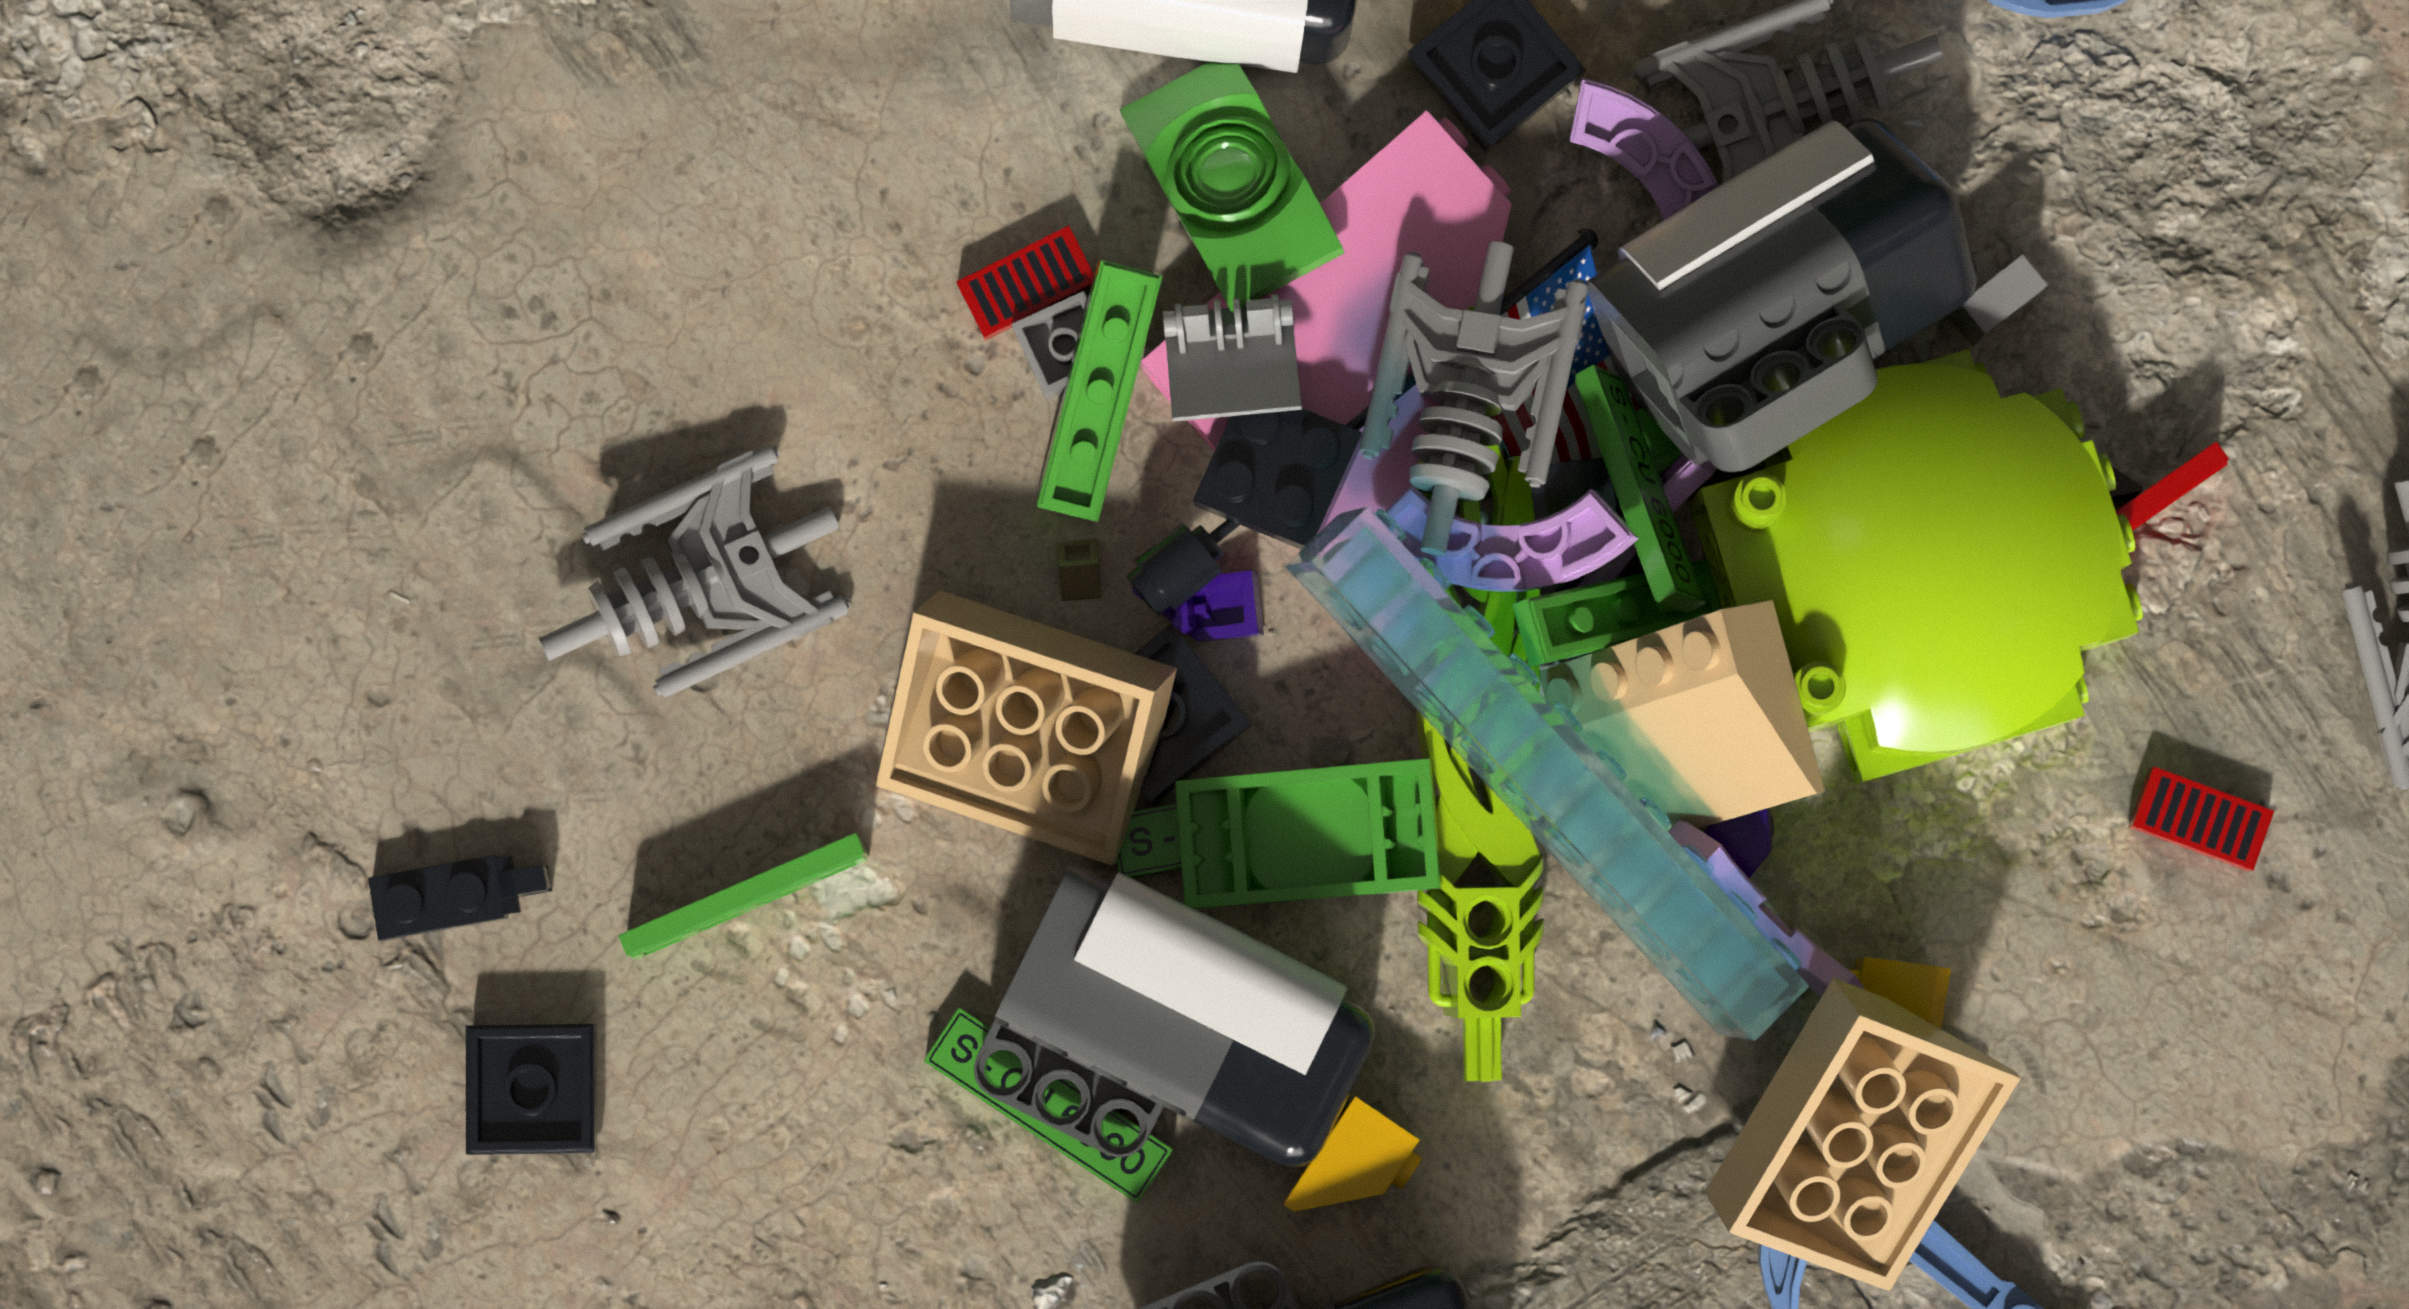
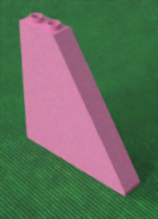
[1141,110,1512,653]

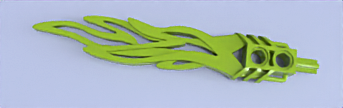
[1411,306,1544,1082]

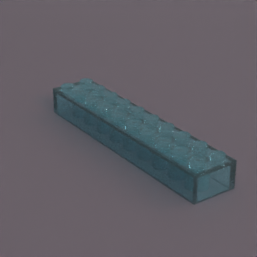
[1285,507,1809,1041]

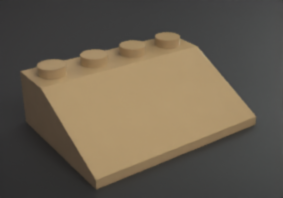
[876,590,1177,866]
[1540,600,1825,848]
[1705,977,2021,1291]

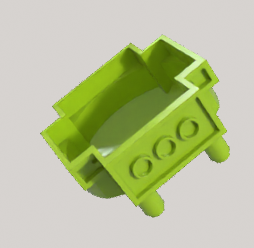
[1688,349,2143,786]

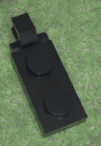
[368,855,552,942]

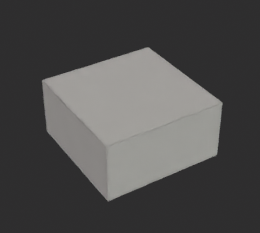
[1949,254,2048,347]
[1011,291,1088,401]

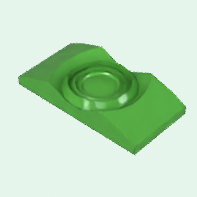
[1119,62,1345,313]
[1175,758,1442,909]

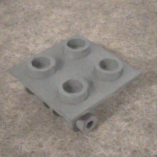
[1163,294,1302,422]

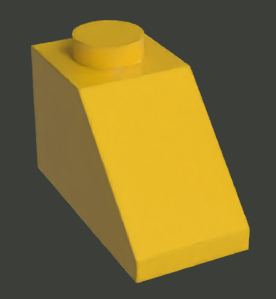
[1847,957,1951,1029]
[1282,1096,1422,1212]

